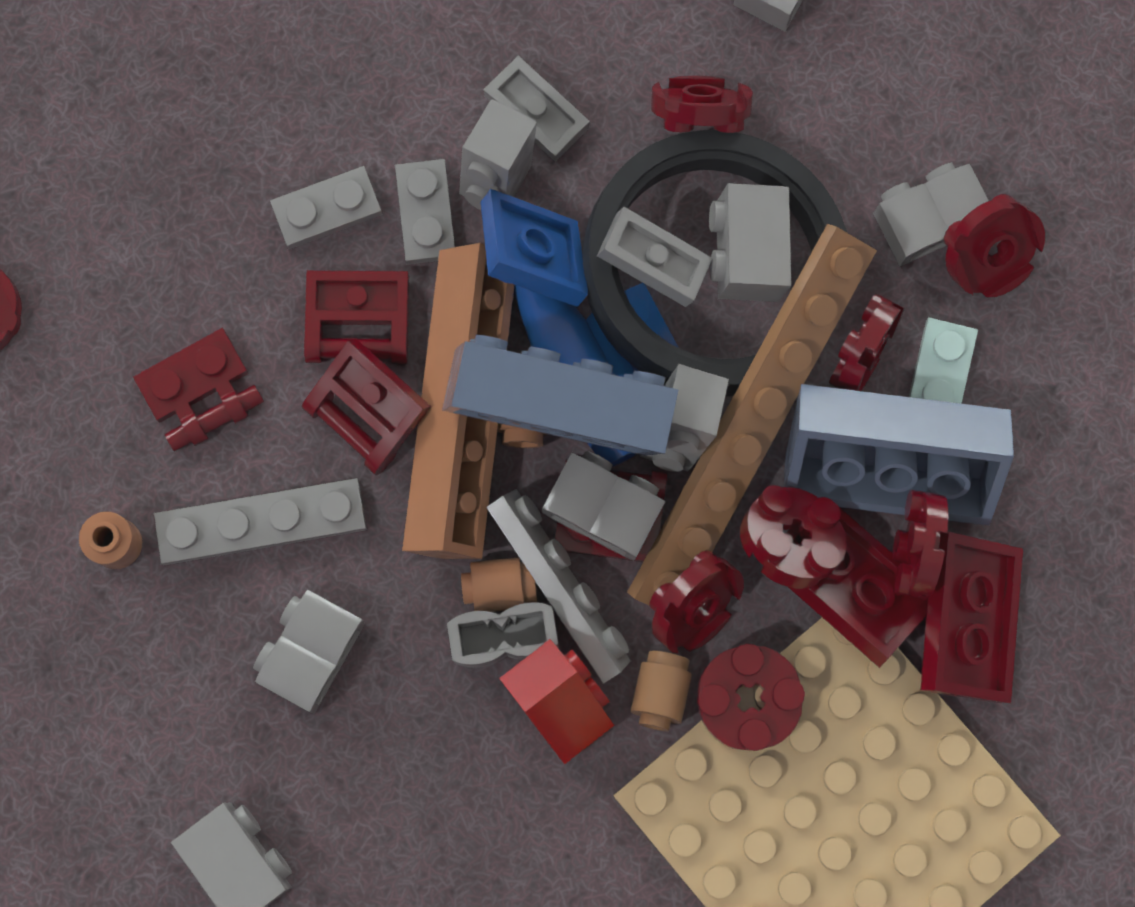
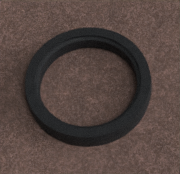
[583,130,847,397]

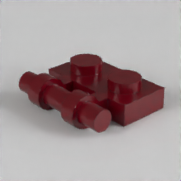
[133,327,264,452]

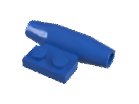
[513,283,679,467]

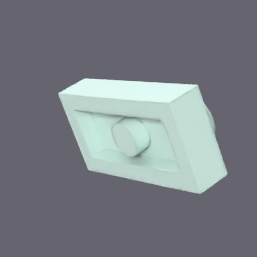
[909,318,978,404]

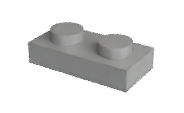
[483,56,590,162]
[395,159,455,265]
[270,166,383,250]
[597,207,712,307]

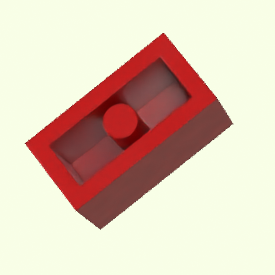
[499,639,615,765]

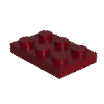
[763,507,928,668]
[920,532,1023,704]

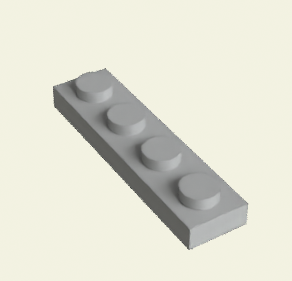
[154,478,367,565]
[486,489,631,684]

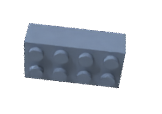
[442,335,679,456]
[784,384,1014,526]

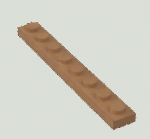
[627,224,877,605]

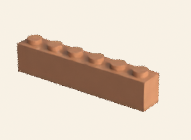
[402,243,514,559]

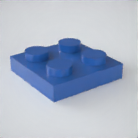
[480,188,588,307]

